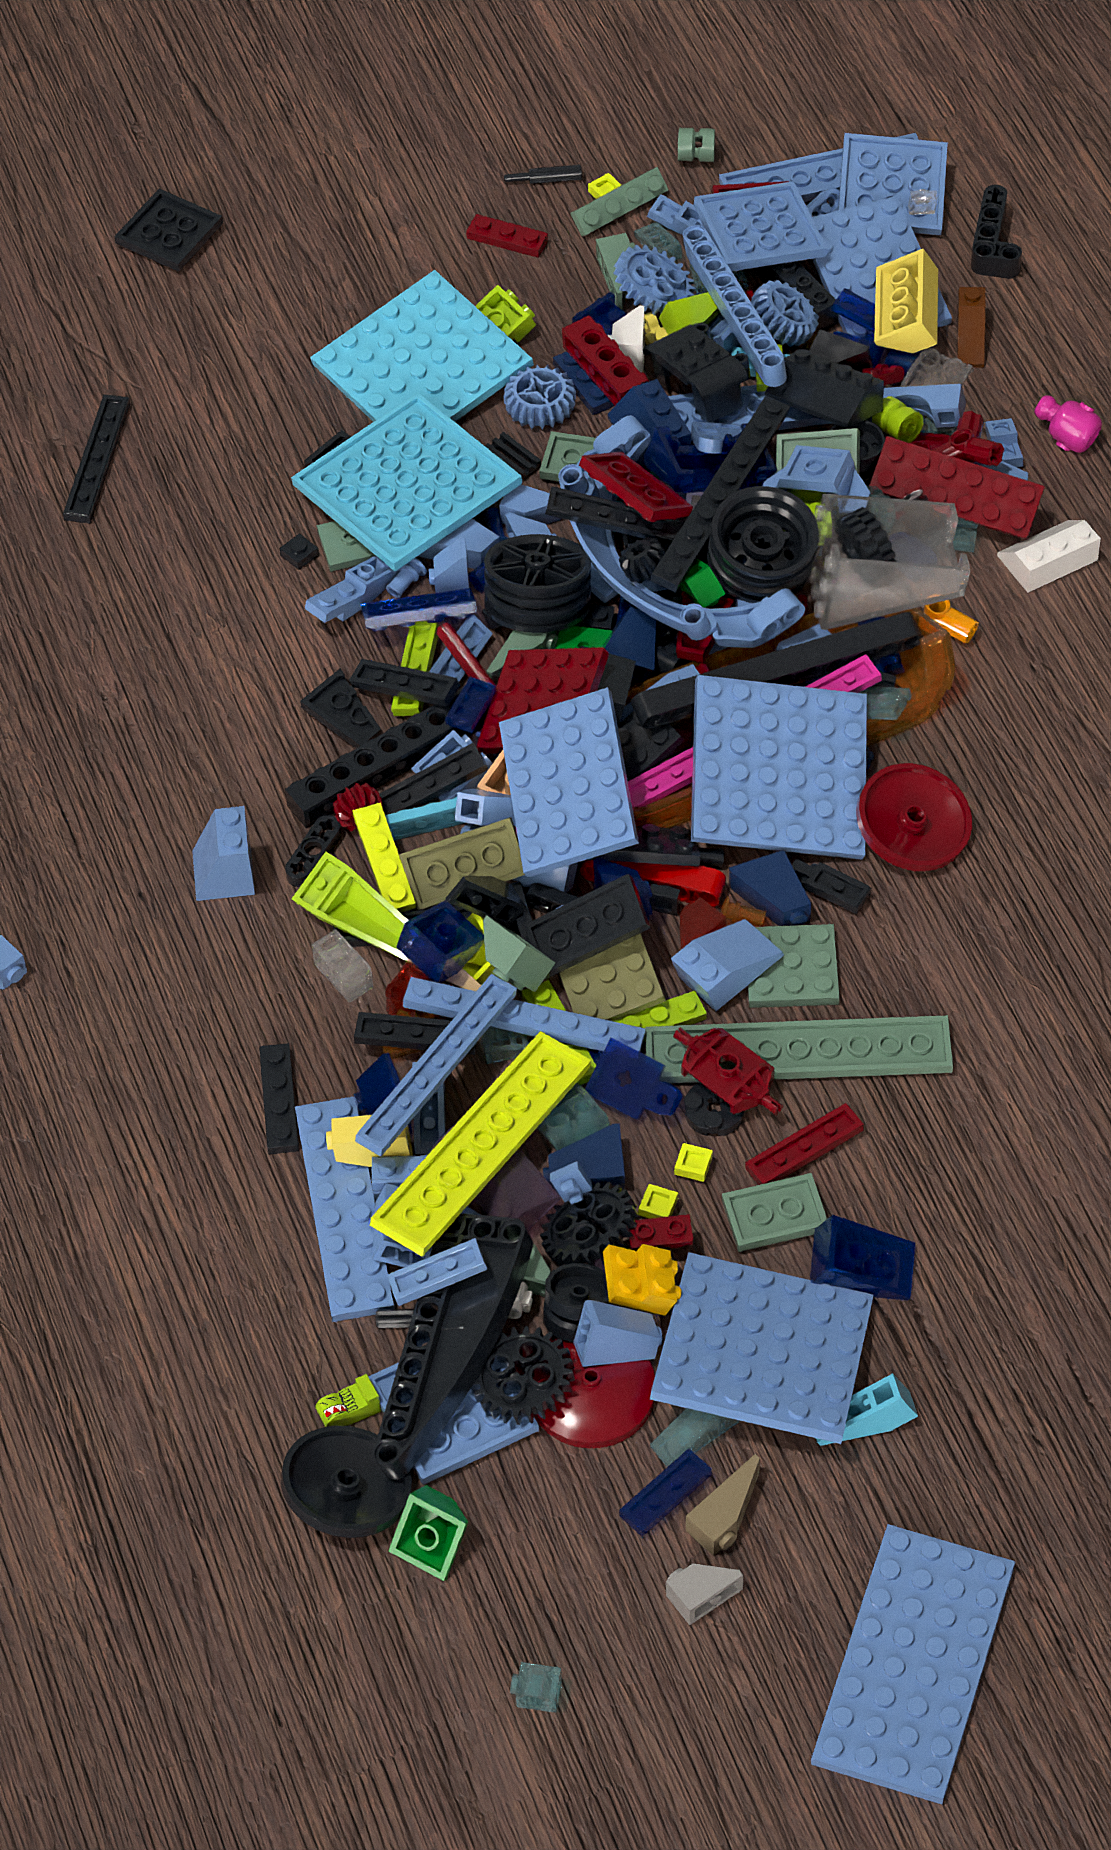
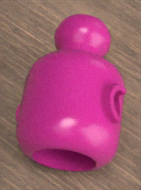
[1034,395,1102,453]

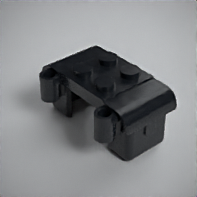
[643,323,751,423]

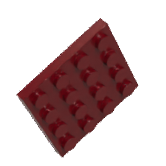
[477,647,609,754]

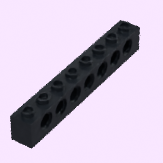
[285,681,492,828]

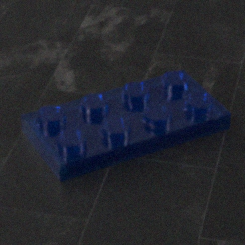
[360,588,477,631]

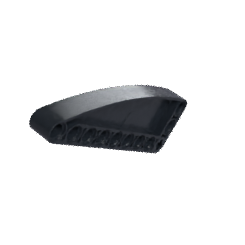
[373,1214,533,1480]

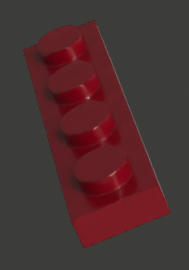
[745,1103,864,1185]

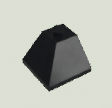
[809,329,873,372]

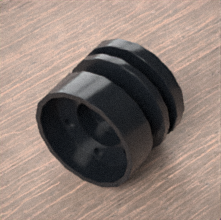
[830,420,885,489]

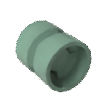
[678,127,715,162]

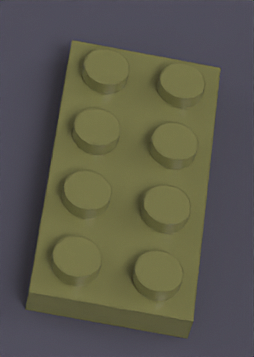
[399,817,525,910]

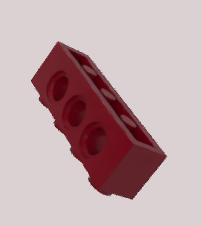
[562,315,649,405]

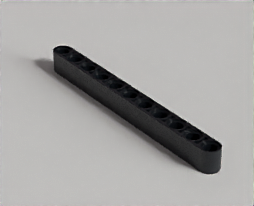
[630,612,924,729]

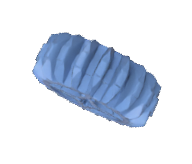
[750,280,819,347]
[503,364,576,430]

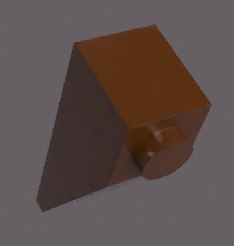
[957,287,986,368]

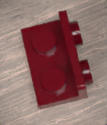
[628,1214,693,1251]

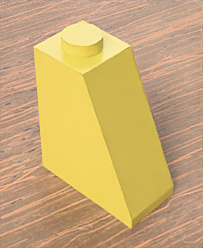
[326,1115,413,1167]

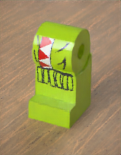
[315,1374,381,1427]

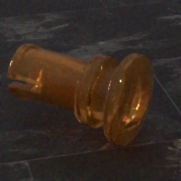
[720,895,767,927]

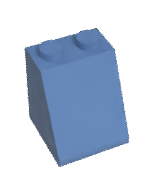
[192,806,255,901]

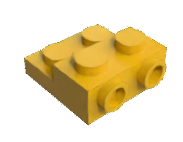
[603,1244,681,1316]

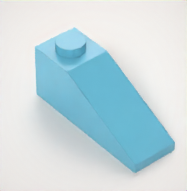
[816,1374,918,1446]

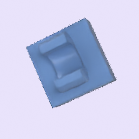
[550,1161,592,1205]

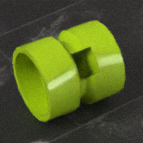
[872,396,924,443]

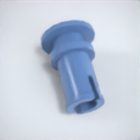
[386,558,427,599]

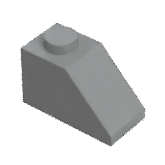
[666,1563,743,1625]

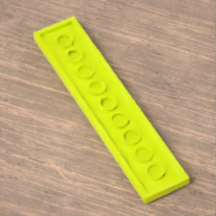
[370,1031,591,1257]

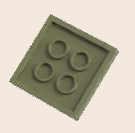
[559,933,666,1021]

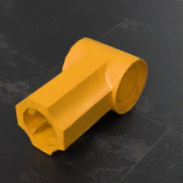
[922,594,979,643]

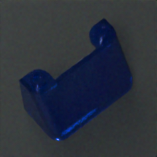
[644,423,777,493]

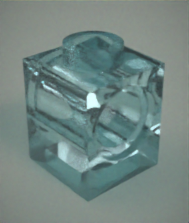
[510,1662,562,1713]

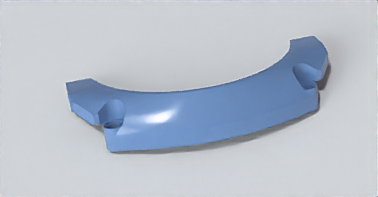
[558,415,805,648]

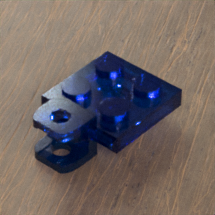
[584,1037,683,1120]

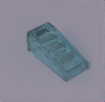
[634,222,682,261]
[480,1027,535,1064]

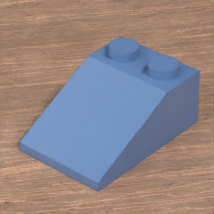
[671,919,784,1011]

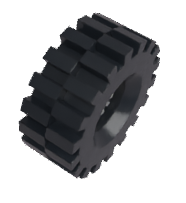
[835,507,897,582]

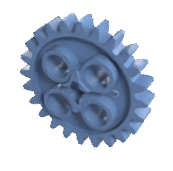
[613,245,696,315]

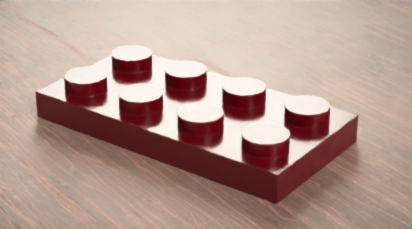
[579,452,693,522]

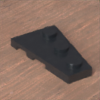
[300,668,382,749]

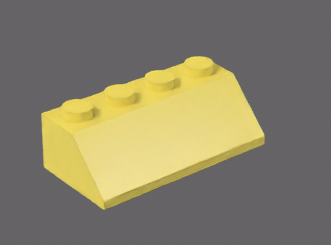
[874,249,938,353]

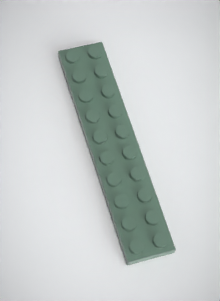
[645,1015,953,1084]

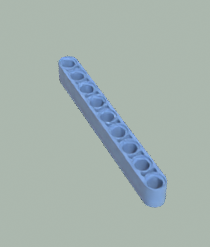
[683,225,787,387]

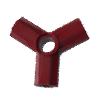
[933,411,1004,466]

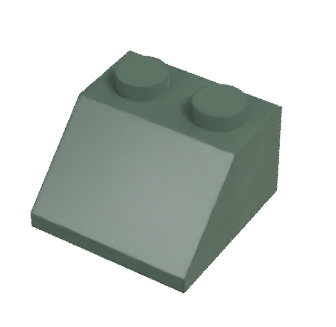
[483,915,555,992]

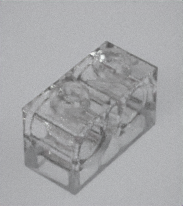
[312,929,373,1003]

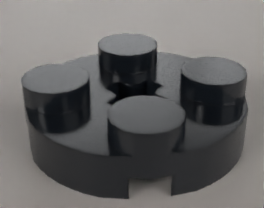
[684,1082,745,1136]

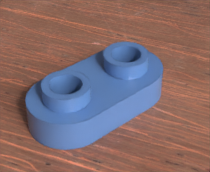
[806,188,840,217]

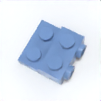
[411,730,493,801]

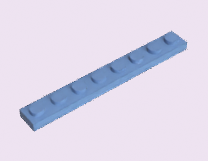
[355,974,517,1156]
[403,977,646,1059]

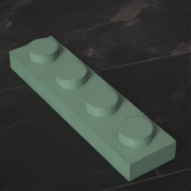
[570,167,669,236]

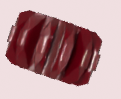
[333,783,384,831]

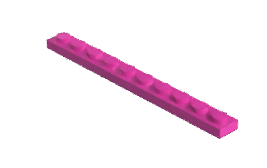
[628,654,881,813]

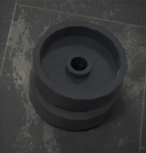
[543,1263,613,1342]

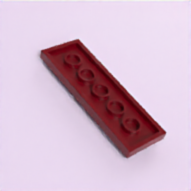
[869,436,1045,540]

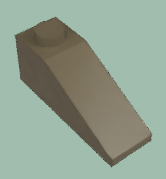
[686,1454,760,1556]

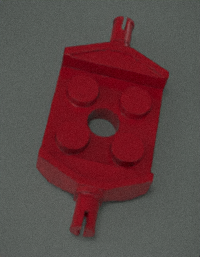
[673,1027,783,1116]

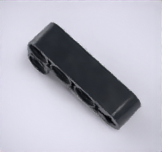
[971,185,1022,279]

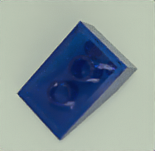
[810,1215,915,1301]

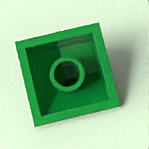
[388,1485,468,1581]

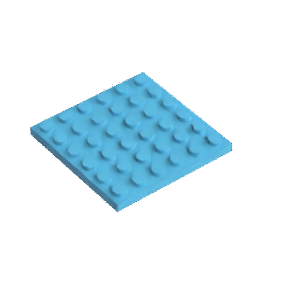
[310,270,534,422]
[291,392,522,571]

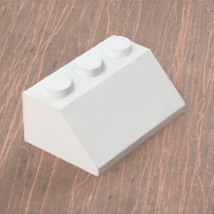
[997,520,1101,593]

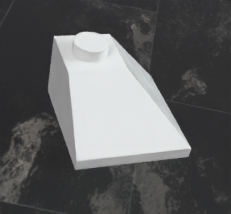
[607,306,645,373]

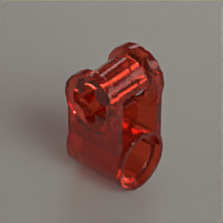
[385,961,436,1016]

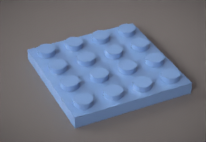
[838,133,948,235]
[694,181,827,271]
[368,1363,539,1485]

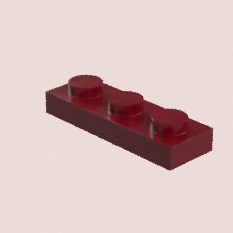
[466,214,548,258]

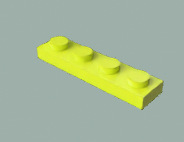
[352,803,416,913]

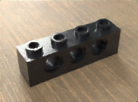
[754,261,838,335]

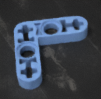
[691,422,746,453]

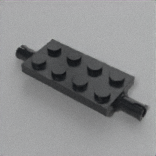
[586,824,724,867]

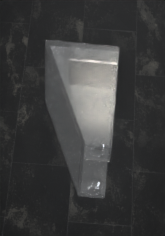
[808,494,971,630]

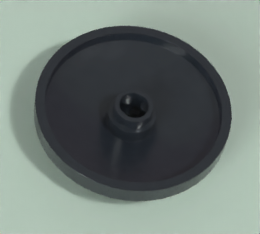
[281,1426,412,1538]

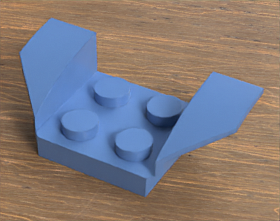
[763,445,870,512]

